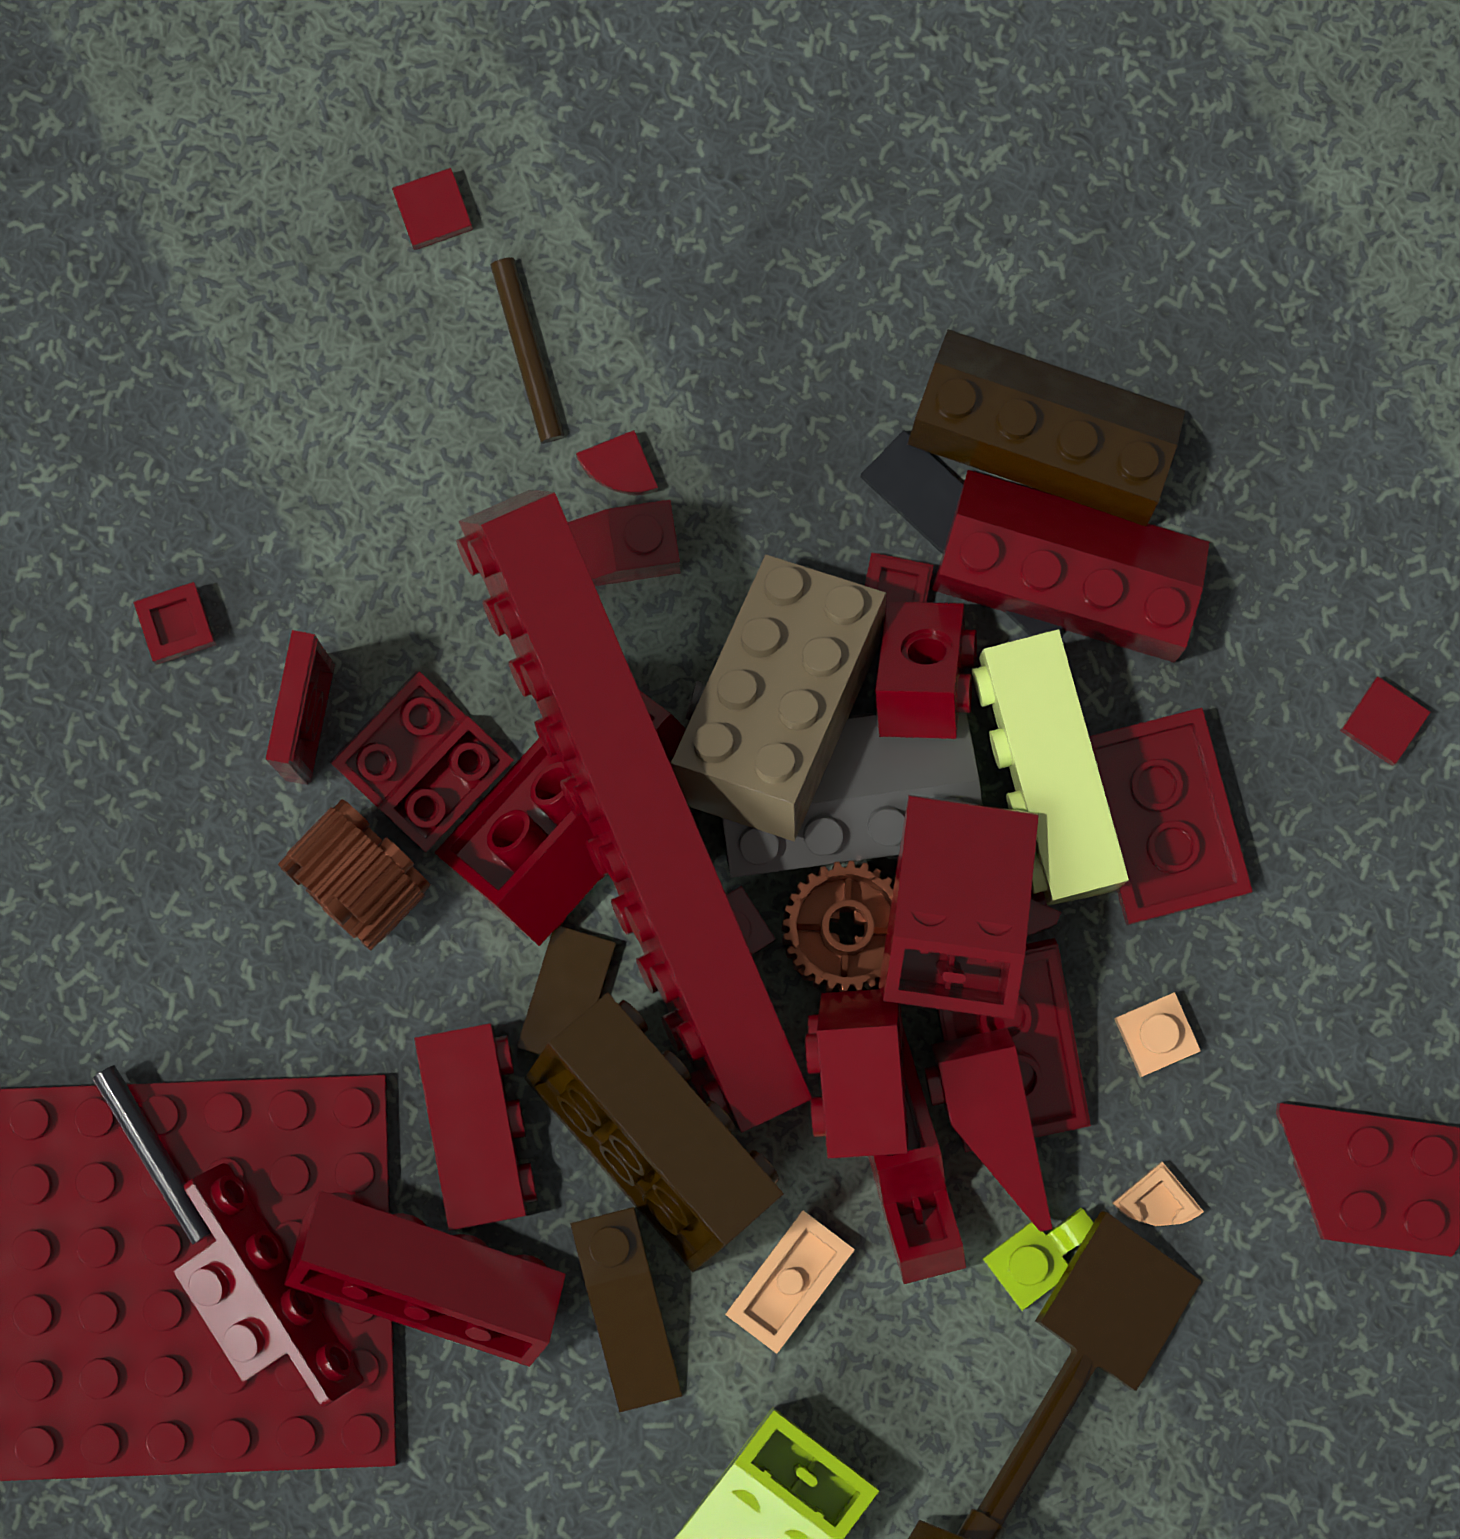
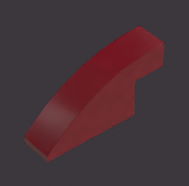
[868,1024,966,1284]

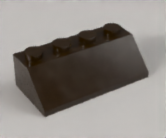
[907,329,1185,527]

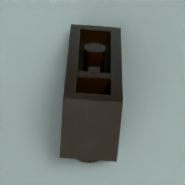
[570,1207,682,1413]

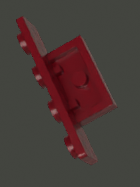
[173,1163,363,1407]

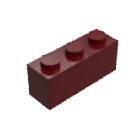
[414,1023,538,1230]

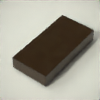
[517,926,616,1055]

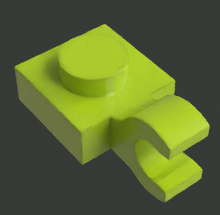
[982,1208,1093,1311]

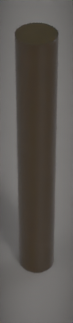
[490,257,565,444]

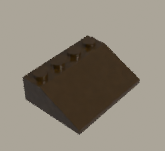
[524,993,784,1273]

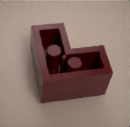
[805,989,909,1159]

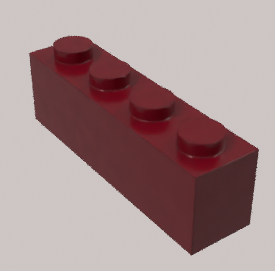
[284,1190,566,1367]

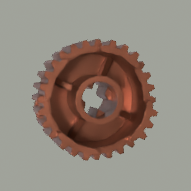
[278,799,431,951]
[782,861,894,993]

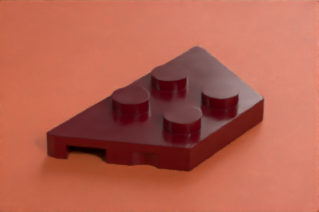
[1276,1103,1460,1257]

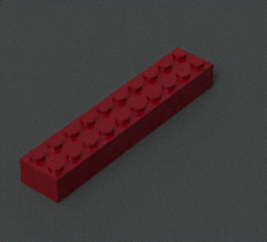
[456,490,811,1133]

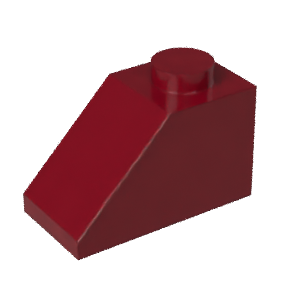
[568,499,680,586]

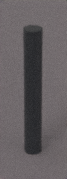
[92,1065,212,1245]

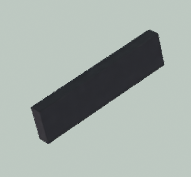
[860,430,1063,637]

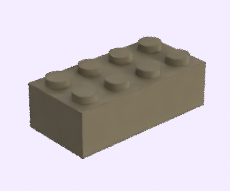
[671,554,886,842]

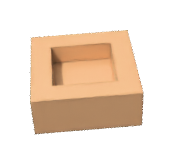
[1114,992,1201,1077]

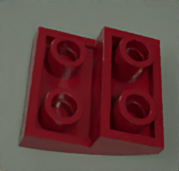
[329,671,513,852]

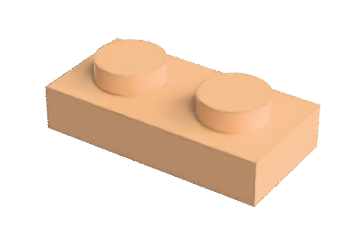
[725,1210,855,1354]

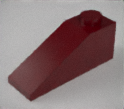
[924,1028,1053,1232]

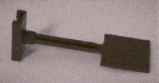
[908,1211,1201,1539]

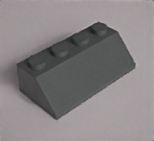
[721,712,982,878]

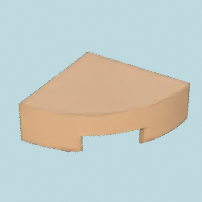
[1112,1162,1204,1227]

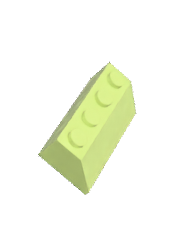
[972,629,1129,906]

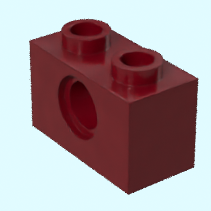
[876,602,977,739]

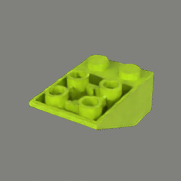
[674,1406,879,1539]

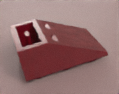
[878,795,1039,1020]

